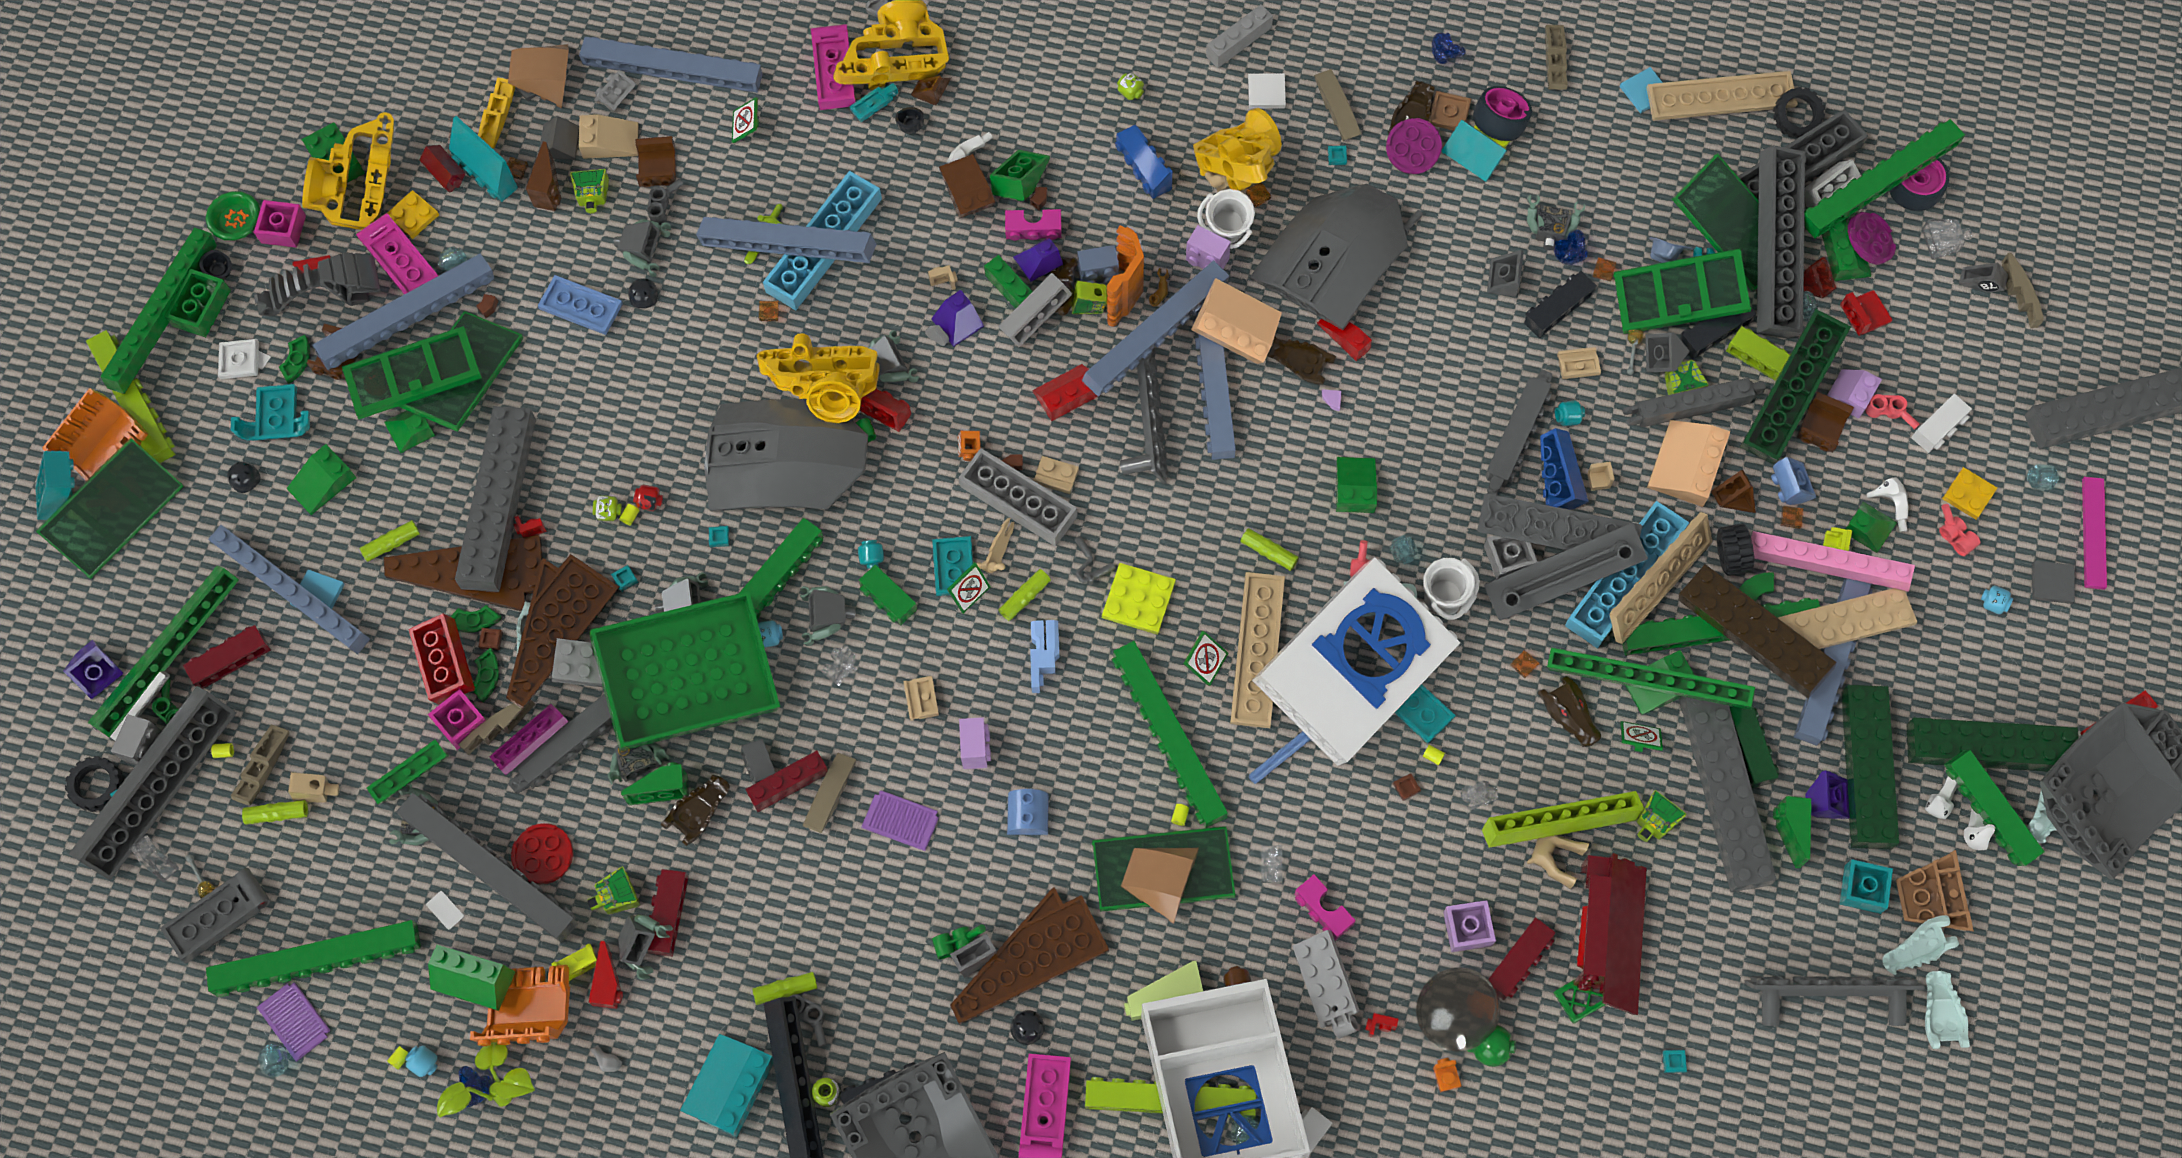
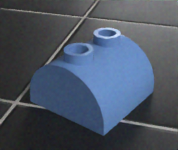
[1771,457,1817,505]
[1007,789,1049,835]

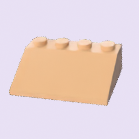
[1191,278,1282,364]
[1647,420,1730,507]

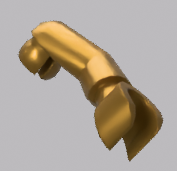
[1149,268,1169,307]

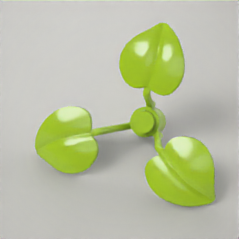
[437,1042,535,1118]

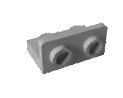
[594,70,636,112]

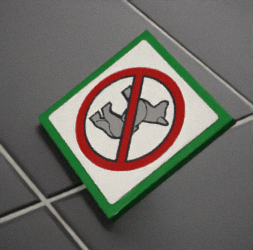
[732,97,759,143]
[947,562,990,614]
[1183,631,1228,686]
[1620,721,1663,752]

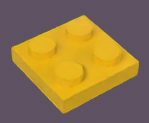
[387,190,439,240]
[1942,467,1997,520]

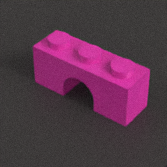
[1005,209,1062,241]
[1294,874,1356,941]

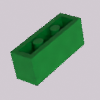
[984,255,1033,309]
[858,564,918,626]

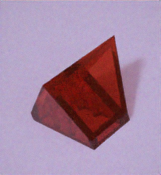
[1803,256,1837,299]

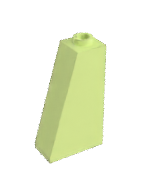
[1124,961,1203,1021]

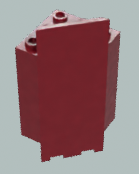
[1574,853,1647,1015]

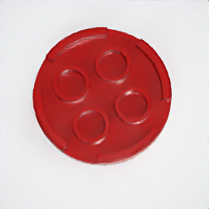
[511,823,573,885]

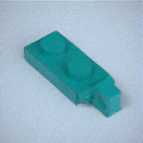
[850,83,898,122]

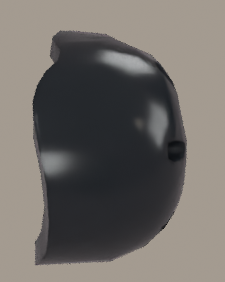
[895,107,924,134]
[199,250,232,280]
[628,278,658,308]
[227,461,261,493]
[1010,1010,1045,1045]

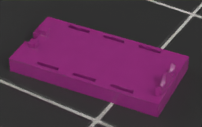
[489,704,568,775]

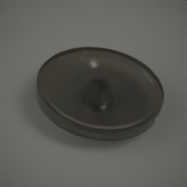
[1416,967,1500,1052]

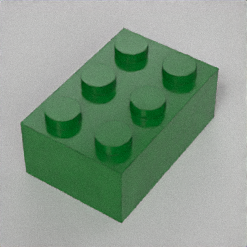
[301,122,365,183]
[164,269,231,338]

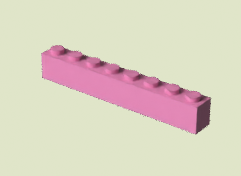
[1751,531,1915,592]

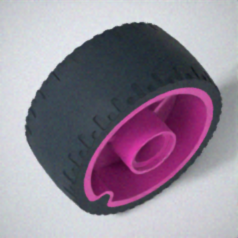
[1473,86,1532,141]
[1889,158,1950,211]

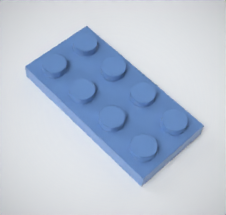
[538,275,623,335]

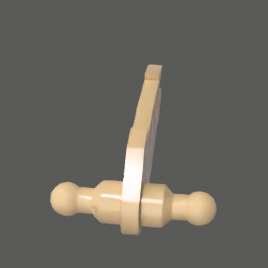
[977,518,1015,573]

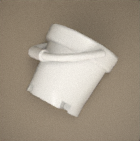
[1197,189,1255,249]
[1423,558,1480,620]

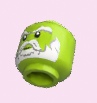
[1117,73,1144,100]
[593,495,622,521]
[812,1078,841,1107]

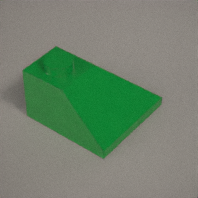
[384,404,435,453]
[1845,502,1897,553]

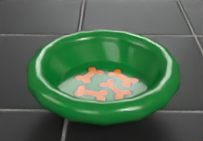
[205,191,260,241]

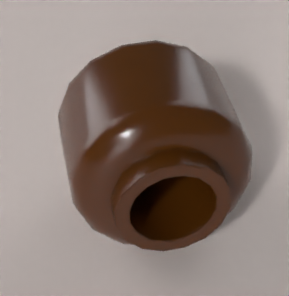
[1223,966,1252,987]

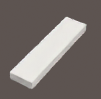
[110,671,170,741]

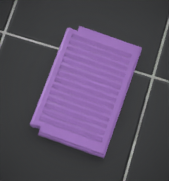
[861,790,939,851]
[256,982,330,1062]

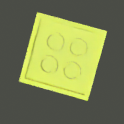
[1102,563,1176,635]

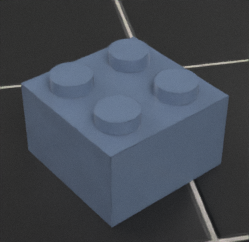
[1077,245,1119,285]

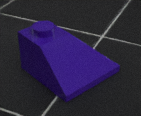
[1013,238,1063,282]
[931,290,984,347]
[63,640,123,700]
[1805,770,1850,819]

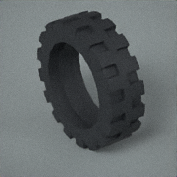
[1773,87,1825,138]
[65,756,125,812]

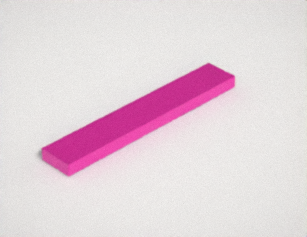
[2082,477,2107,590]

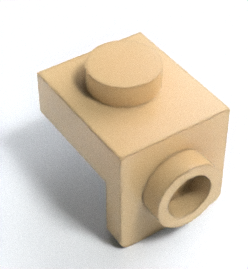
[928,265,958,290]

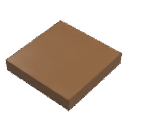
[1429,91,1472,131]

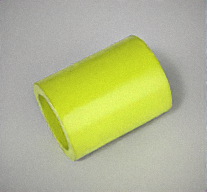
[619,504,640,526]
[211,743,234,758]
[1422,744,1445,765]
[1171,804,1189,826]
[387,1046,408,1070]

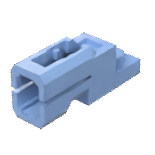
[1030,620,1060,693]

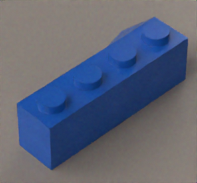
[1115,124,1173,199]
[1540,428,1589,510]

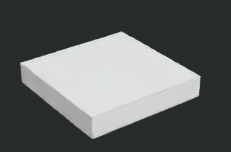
[1248,73,1286,109]
[218,339,259,379]

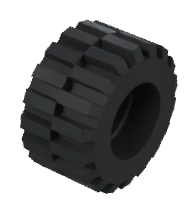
[1717,523,1754,576]

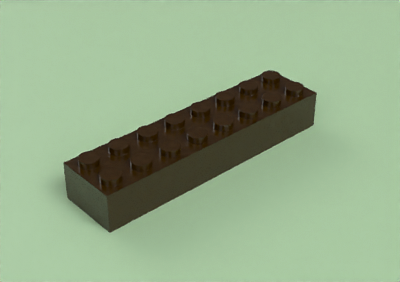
[1678,564,1837,699]

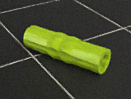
[359,520,420,562]
[1240,528,1299,571]
[998,569,1051,621]
[242,800,308,825]
[752,972,818,1005]

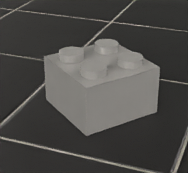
[1484,536,1537,579]
[111,714,162,766]

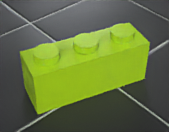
[1726,326,1789,381]

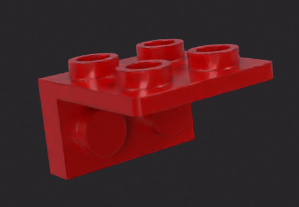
[1840,290,1892,336]

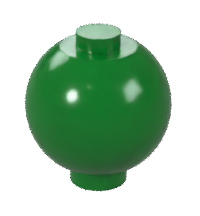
[1467,1024,1516,1067]

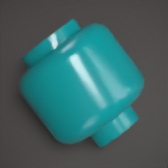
[1555,400,1585,427]
[857,540,884,569]

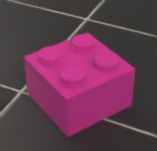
[254,200,306,248]
[427,689,485,750]

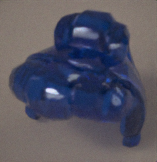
[1432,33,1466,64]
[1554,229,1588,265]
[458,1066,492,1107]

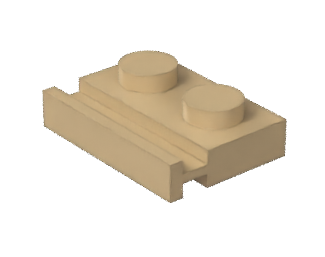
[1557,347,1601,379]
[1033,456,1079,494]
[903,676,939,721]

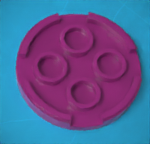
[1386,118,1442,175]
[1848,212,1896,265]

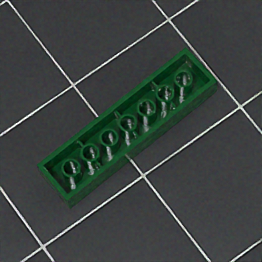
[1740,309,1851,465]
[1841,685,1899,850]
[1906,717,2078,772]

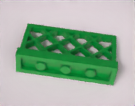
[366,739,449,805]

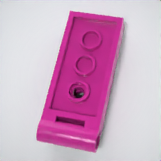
[811,24,856,110]
[356,213,438,294]
[1019,1054,1071,1158]

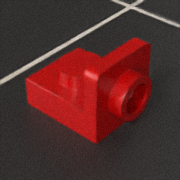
[514,515,547,537]
[1365,1013,1399,1038]

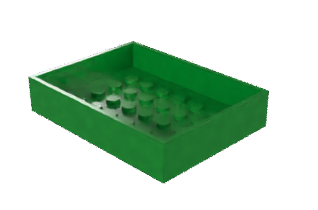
[589,591,780,751]

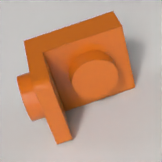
[1433,1058,1461,1093]

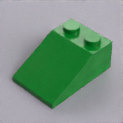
[990,150,1050,201]
[286,444,356,515]
[1336,457,1377,513]
[1625,650,1694,715]
[621,762,689,806]
[1773,796,1811,869]

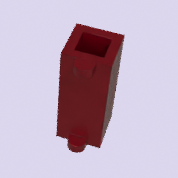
[419,145,466,193]

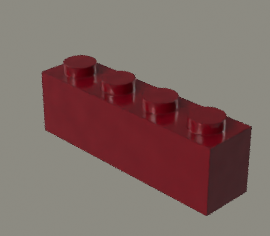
[183,625,271,689]
[745,750,828,812]
[647,869,689,957]
[1484,917,1556,1001]

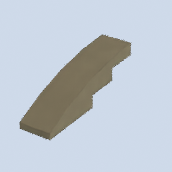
[1545,25,1568,90]
[1314,69,1361,141]
[2001,253,2044,328]
[459,699,535,755]
[231,724,290,806]
[803,753,856,833]

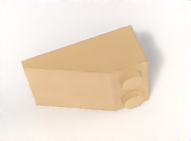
[579,115,639,159]

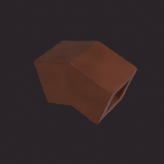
[1030,187,1047,211]
[476,294,498,318]
[1001,454,1023,470]

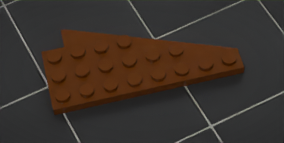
[384,535,543,611]
[506,554,619,709]
[950,887,1109,1025]

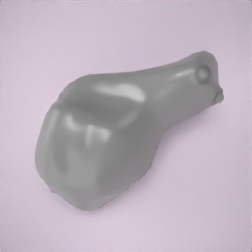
[591,1045,622,1072]

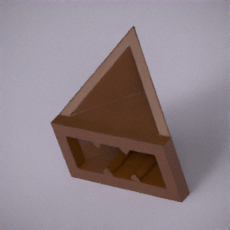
[911,76,952,106]
[1711,470,1756,513]

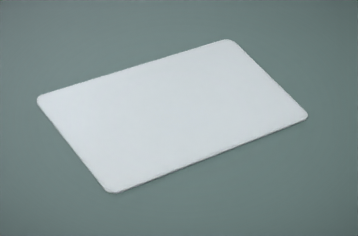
[426,891,464,930]

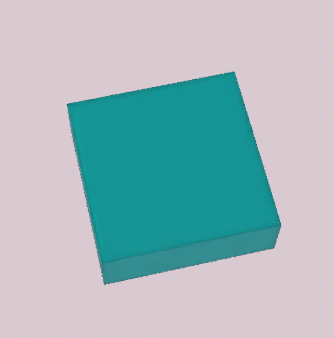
[1327,145,1347,165]
[709,526,729,548]
[611,565,638,592]
[1663,1050,1687,1073]

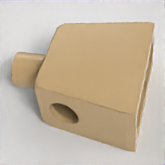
[288,772,339,802]

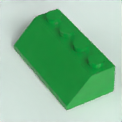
[1822,213,1871,281]
[428,944,515,1011]

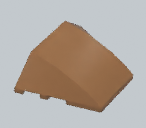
[508,44,569,108]
[1121,848,1199,924]
[1896,850,1974,932]

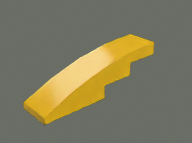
[478,77,515,149]

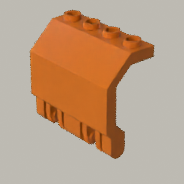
[1107,225,1144,327]
[42,388,148,495]
[470,965,570,1046]

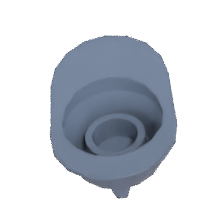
[1649,237,1693,263]

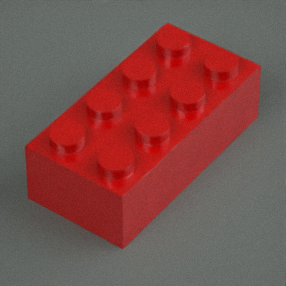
[408,613,475,705]

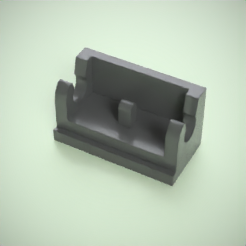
[741,739,776,785]

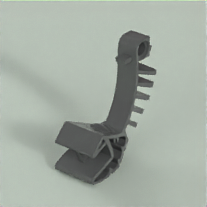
[254,252,380,316]

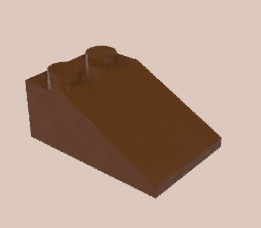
[526,141,561,211]
[939,154,995,219]

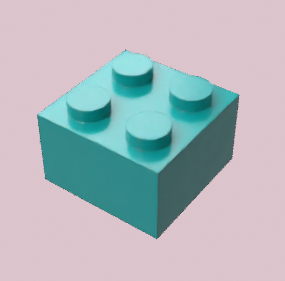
[1839,859,1893,914]

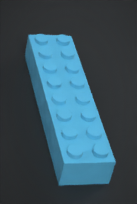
[763,171,882,310]
[1565,501,1689,649]

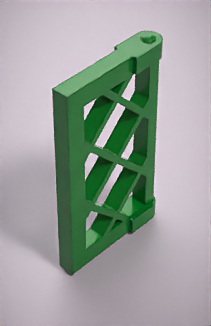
[1553,979,1606,1024]

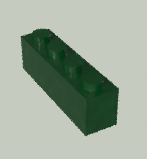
[1729,705,1779,788]

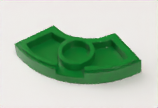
[279,334,310,384]
[1739,572,1774,602]
[450,605,502,633]
[473,648,499,703]

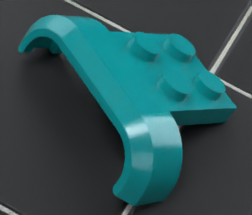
[231,384,310,441]

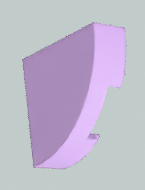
[1322,389,1341,411]

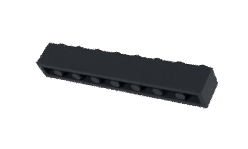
[763,996,824,1158]

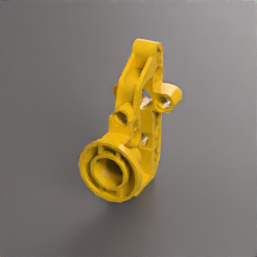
[833,0,949,91]
[1193,108,1282,191]
[302,112,394,230]
[757,333,880,423]

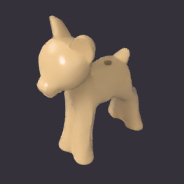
[1527,835,1589,889]

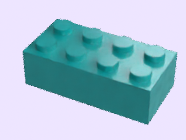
[35,451,75,520]

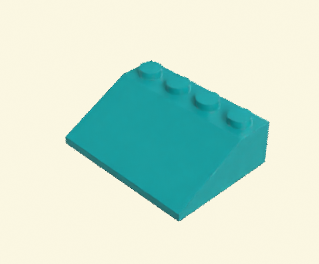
[449,116,518,202]
[680,1034,774,1138]

